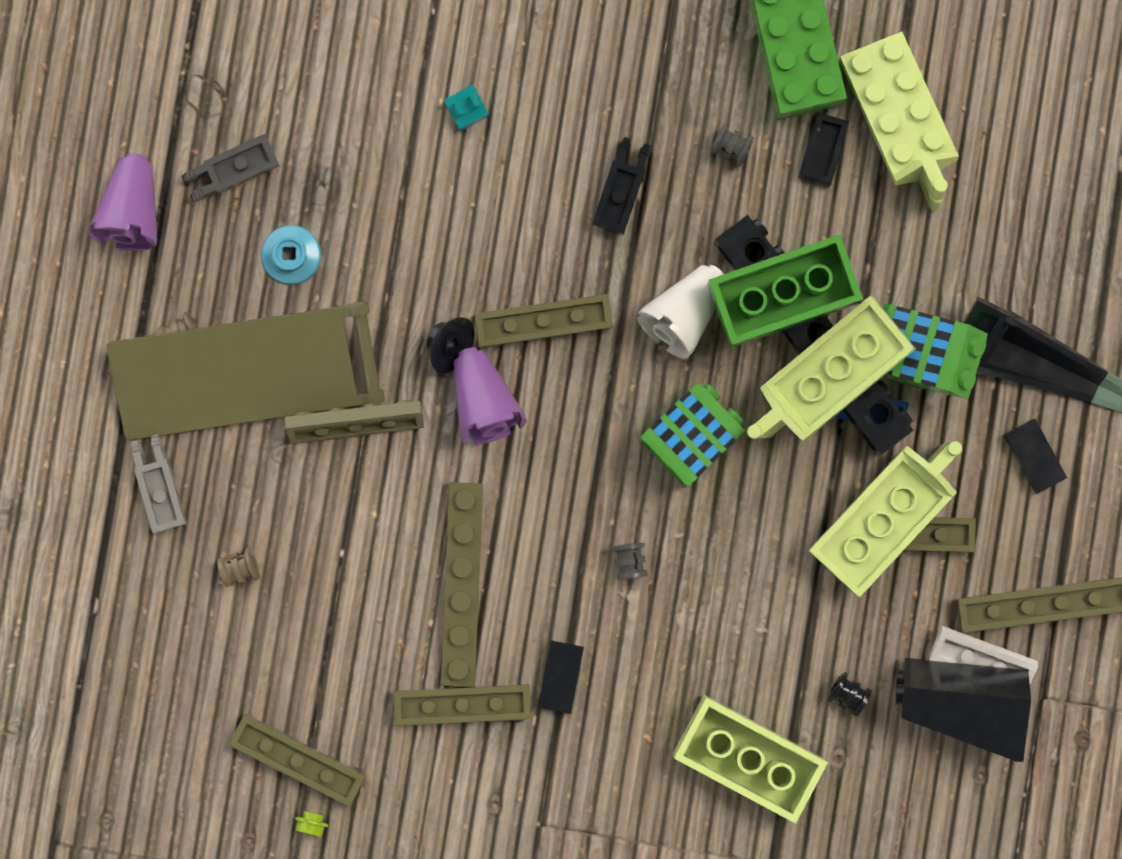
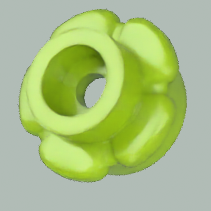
[295,811,328,837]

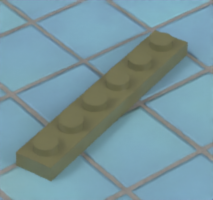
[441,482,484,687]
[956,577,1122,633]

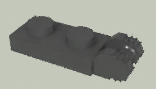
[181,134,280,202]

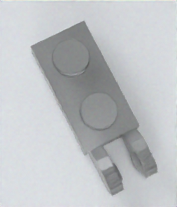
[130,434,187,533]

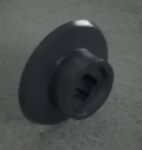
[426,317,475,373]

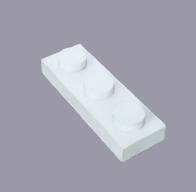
[929,626,1038,684]

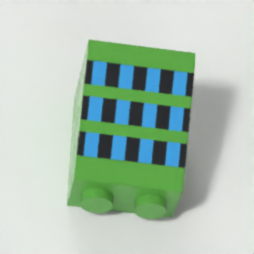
[883,303,988,399]
[638,382,745,488]

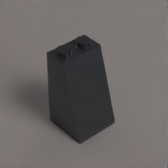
[895,658,1031,762]

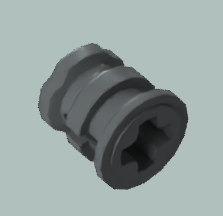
[711,125,754,167]
[611,542,648,580]

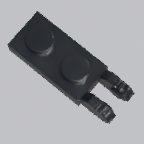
[592,137,651,236]

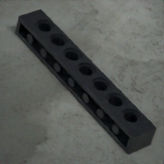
[714,214,914,457]

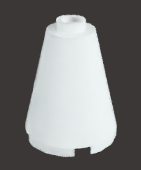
[637,265,723,359]

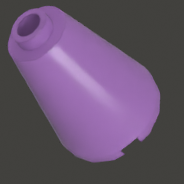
[88,153,157,251]
[453,347,527,445]

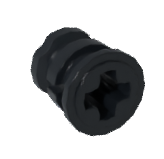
[827,672,872,716]

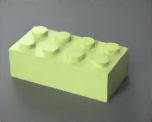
[672,695,828,824]

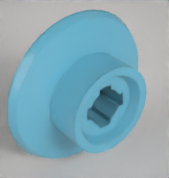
[261,225,321,285]

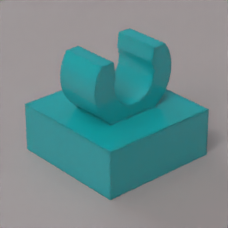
[444,84,489,131]

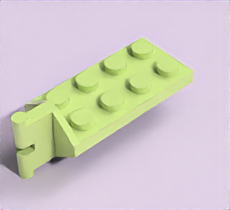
[839,32,959,211]
[747,295,916,441]
[808,441,962,598]

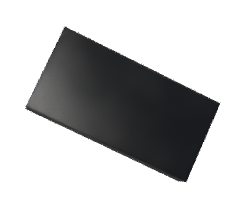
[798,112,849,187]
[1004,418,1067,494]
[538,640,584,714]

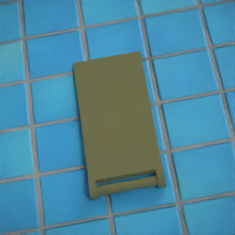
[106,301,385,440]

